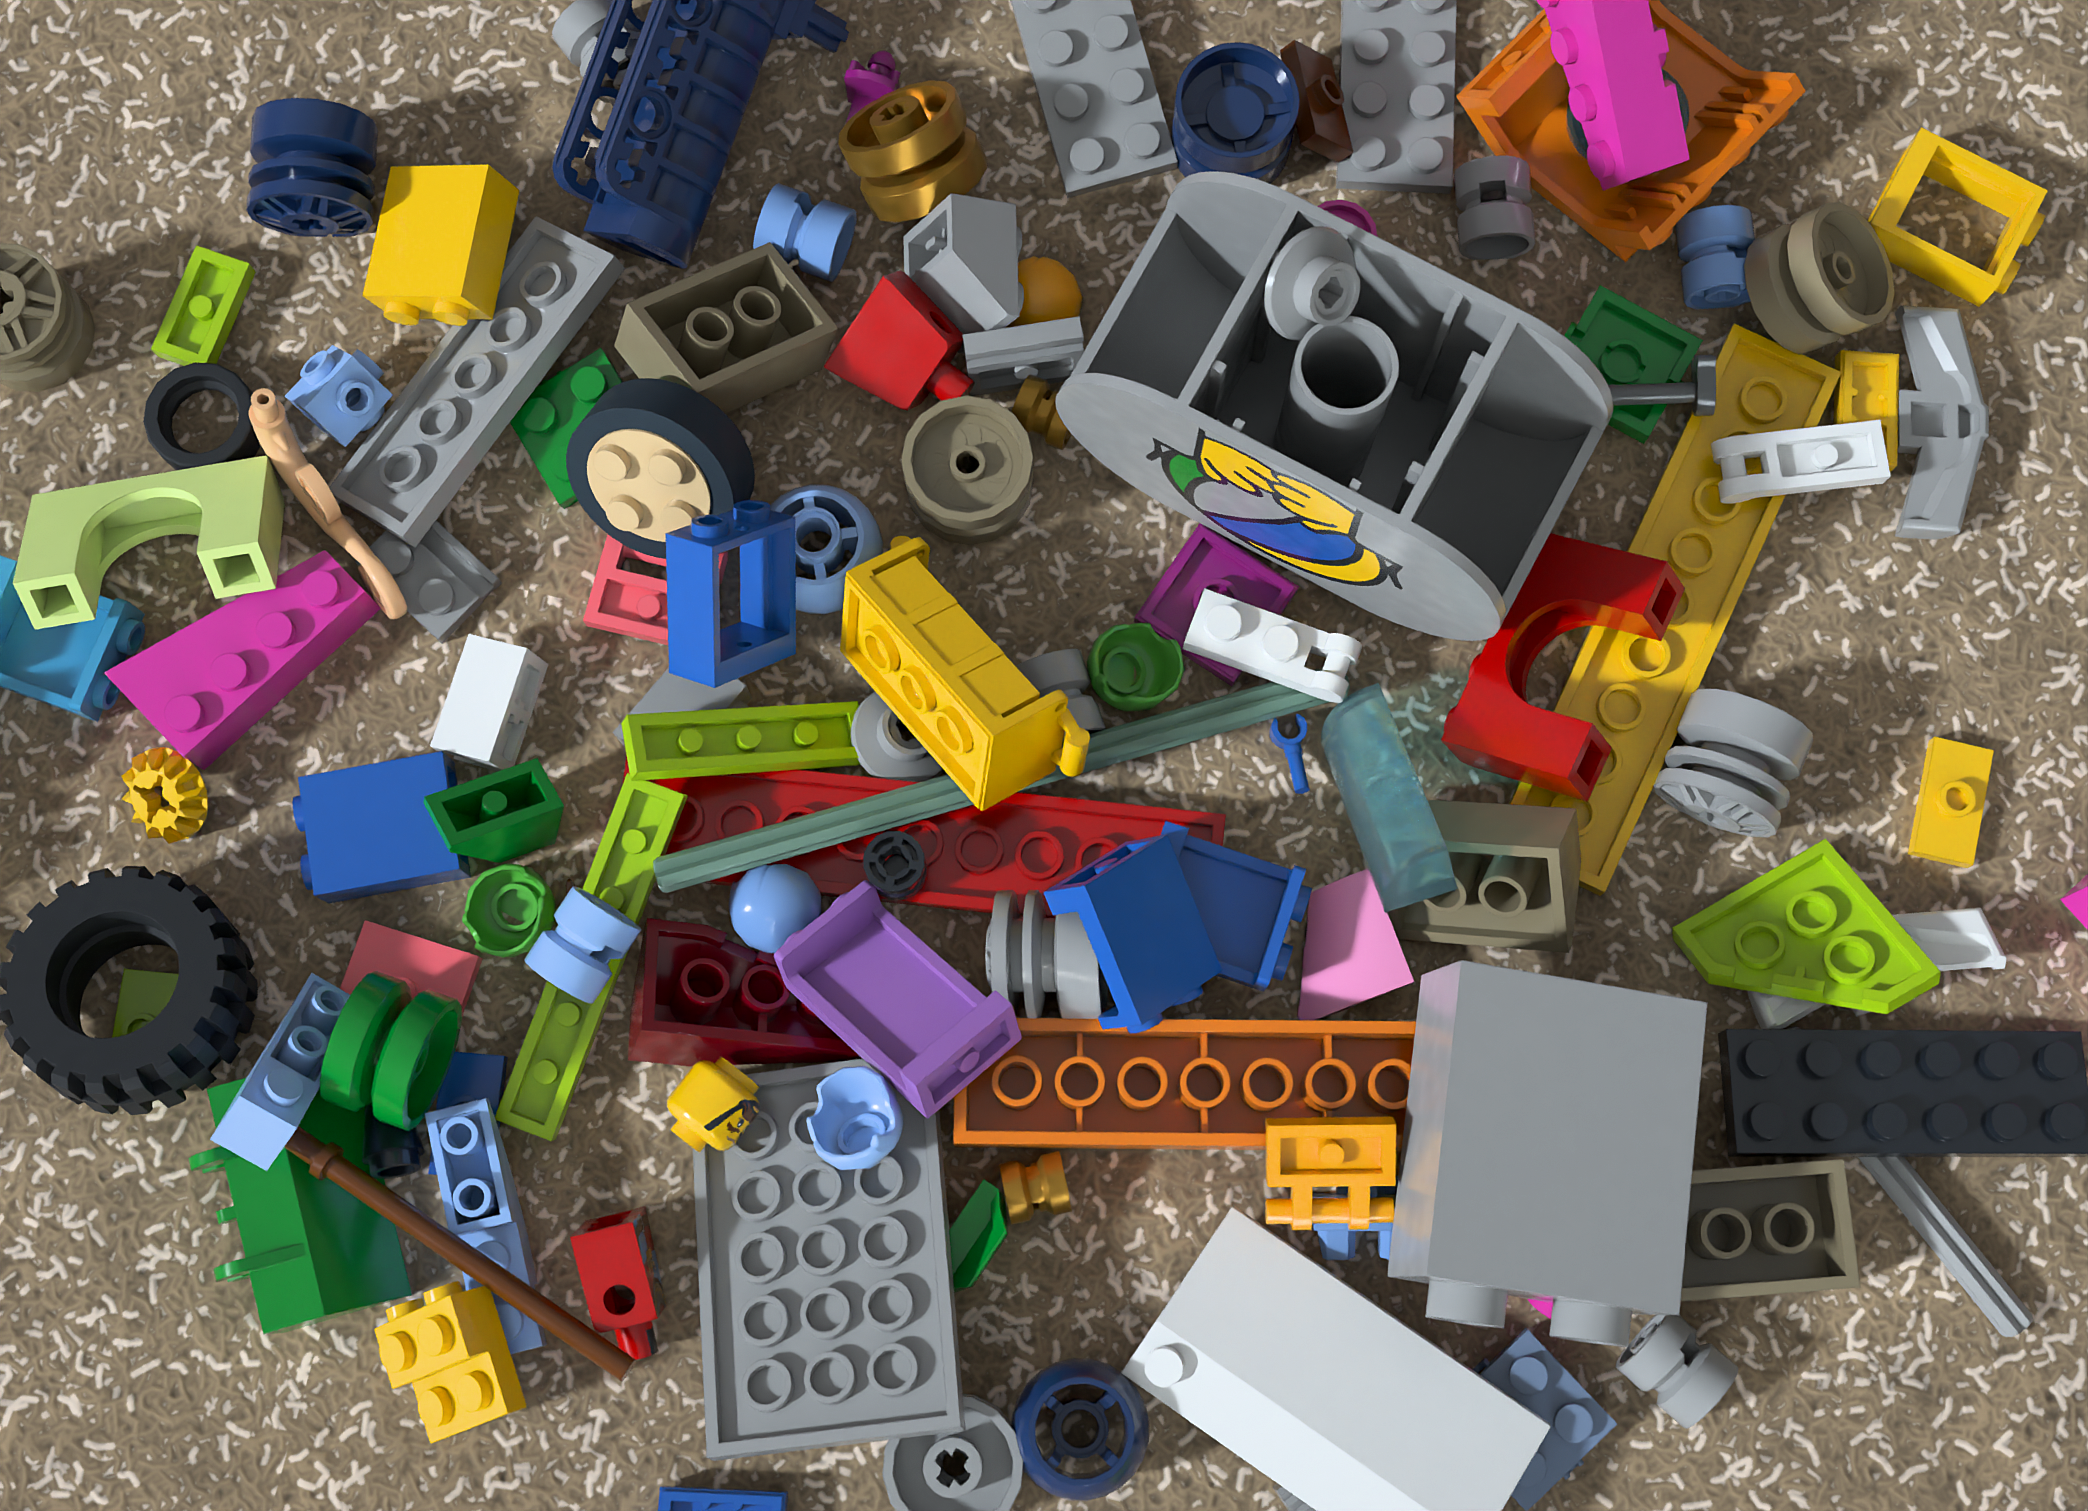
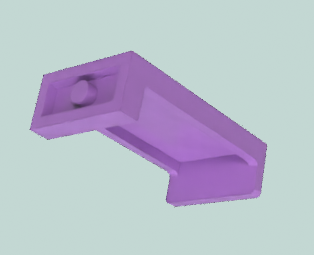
[774,880,1022,1119]

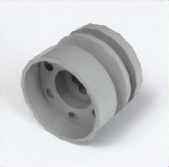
[1654,689,1813,838]
[985,890,1108,1019]

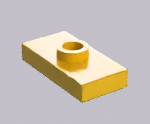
[1833,350,1899,472]
[1908,737,1994,868]

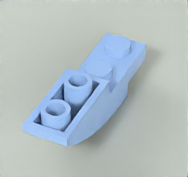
[425,1098,547,1354]

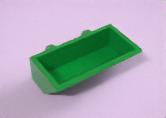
[188,1077,412,1334]

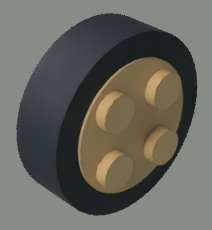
[566,378,755,559]

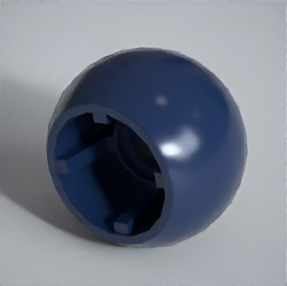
[1011,1358,1150,1501]

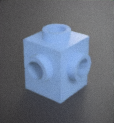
[285,345,393,447]

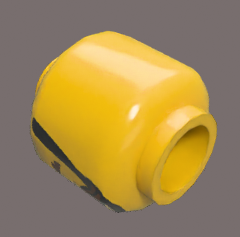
[667,1057,760,1153]

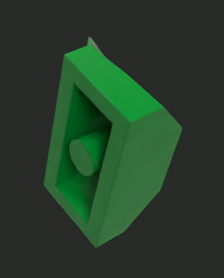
[949,1179,1008,1293]

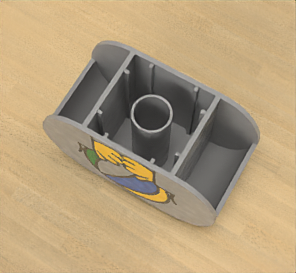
[1055,171,1613,641]

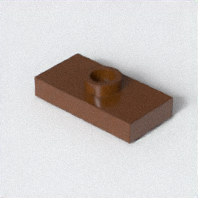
[1280,39,1353,163]

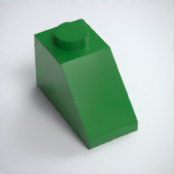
[423,758,564,863]

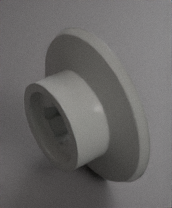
[1264,226,1360,340]
[851,691,945,782]

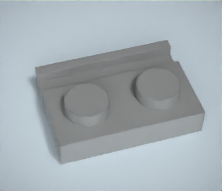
[962,316,1084,396]
[355,521,502,644]

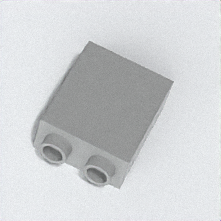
[1387,960,1707,1347]

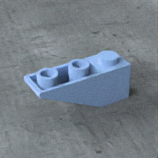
[210,973,350,1171]

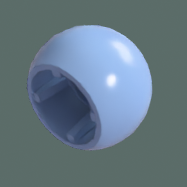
[770,484,883,614]

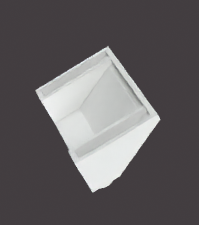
[1121,1205,1551,1511]

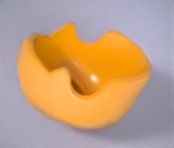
[1005,256,1083,328]

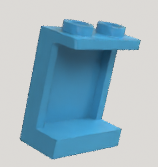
[0,555,145,722]

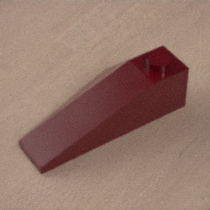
[628,918,862,1066]

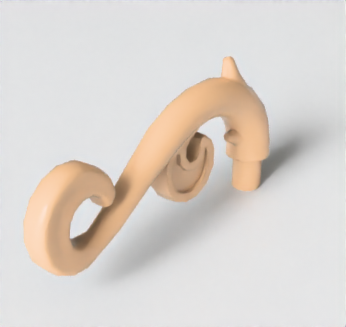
[249,388,407,619]

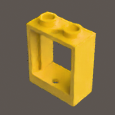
[1867,127,2048,307]

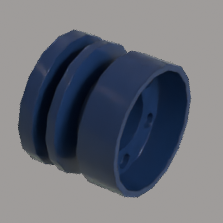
[246,98,378,237]

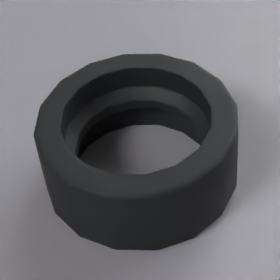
[143,362,261,470]

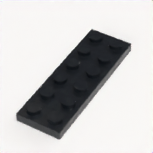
[1718,1029,2088,1157]

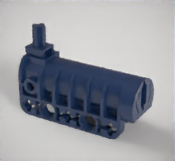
[552,0,849,269]

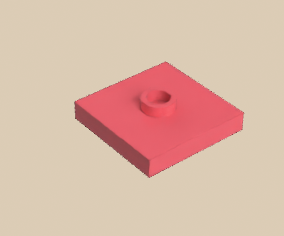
[340,920,483,1016]

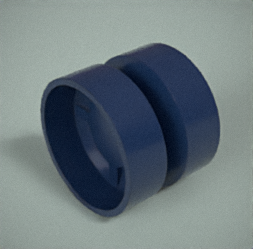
[1171,42,1299,184]

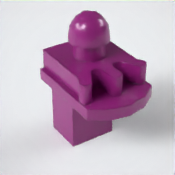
[844,50,901,123]

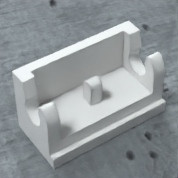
[430,634,548,771]

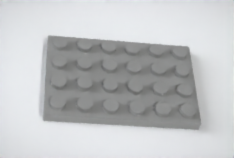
[693,1059,966,1461]

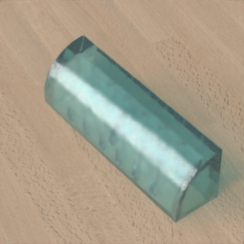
[1321,683,1457,913]

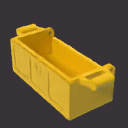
[840,536,1090,811]

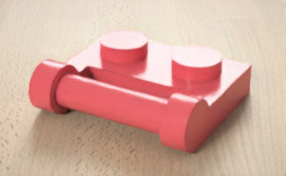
[583,534,728,645]

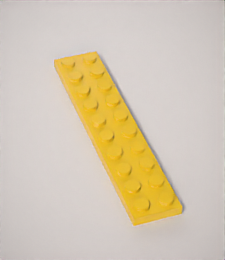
[1509,324,1842,896]

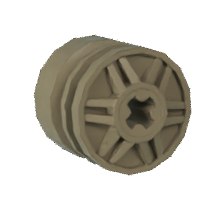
[0,243,95,392]

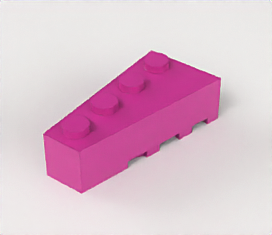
[1536,0,1690,191]
[104,550,380,770]

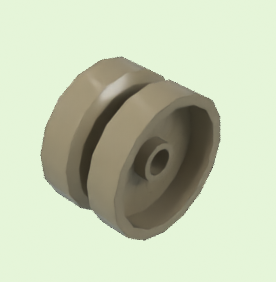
[1744,202,1895,354]
[901,396,1034,545]

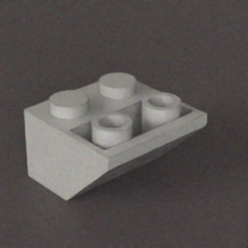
[904,193,1024,353]

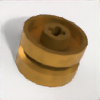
[838,80,987,222]

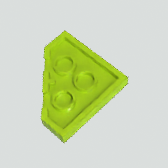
[1672,838,1941,1014]

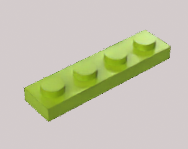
[621,701,861,781]

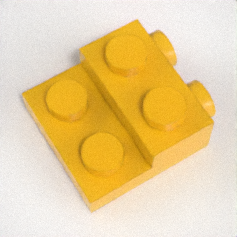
[374,1281,527,1444]

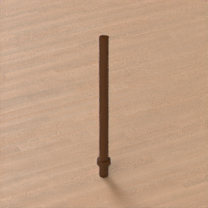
[284,1126,636,1382]

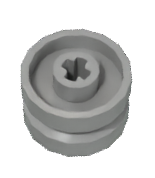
[882,1394,1023,1511]

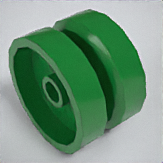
[320,971,462,1131]

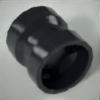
[863,831,927,900]

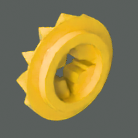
[121,747,208,844]

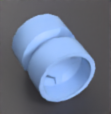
[524,886,641,1004]

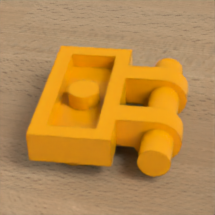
[1265,1117,1396,1230]

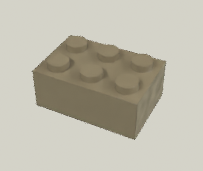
[614,242,839,414]
[1680,1159,1861,1301]

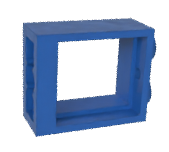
[666,500,796,688]

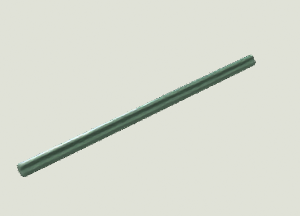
[653,667,1350,893]

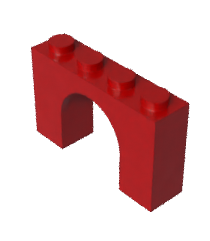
[1441,533,1685,802]

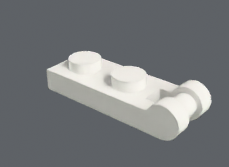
[1711,420,1891,504]
[1183,588,1362,703]

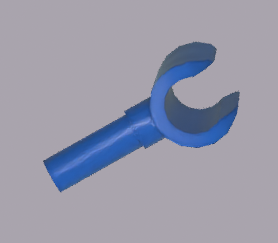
[1269,714,1310,794]

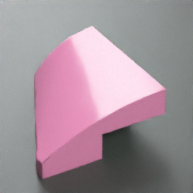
[1297,868,1414,1020]

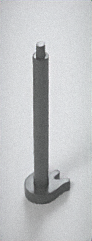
[1608,355,1716,416]

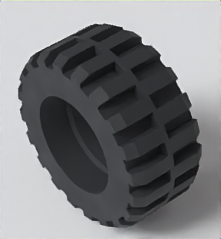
[0,866,258,1115]

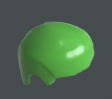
[1086,623,1185,711]
[462,863,556,957]

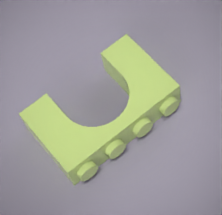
[13,455,285,630]

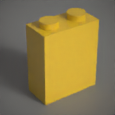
[362,164,520,326]

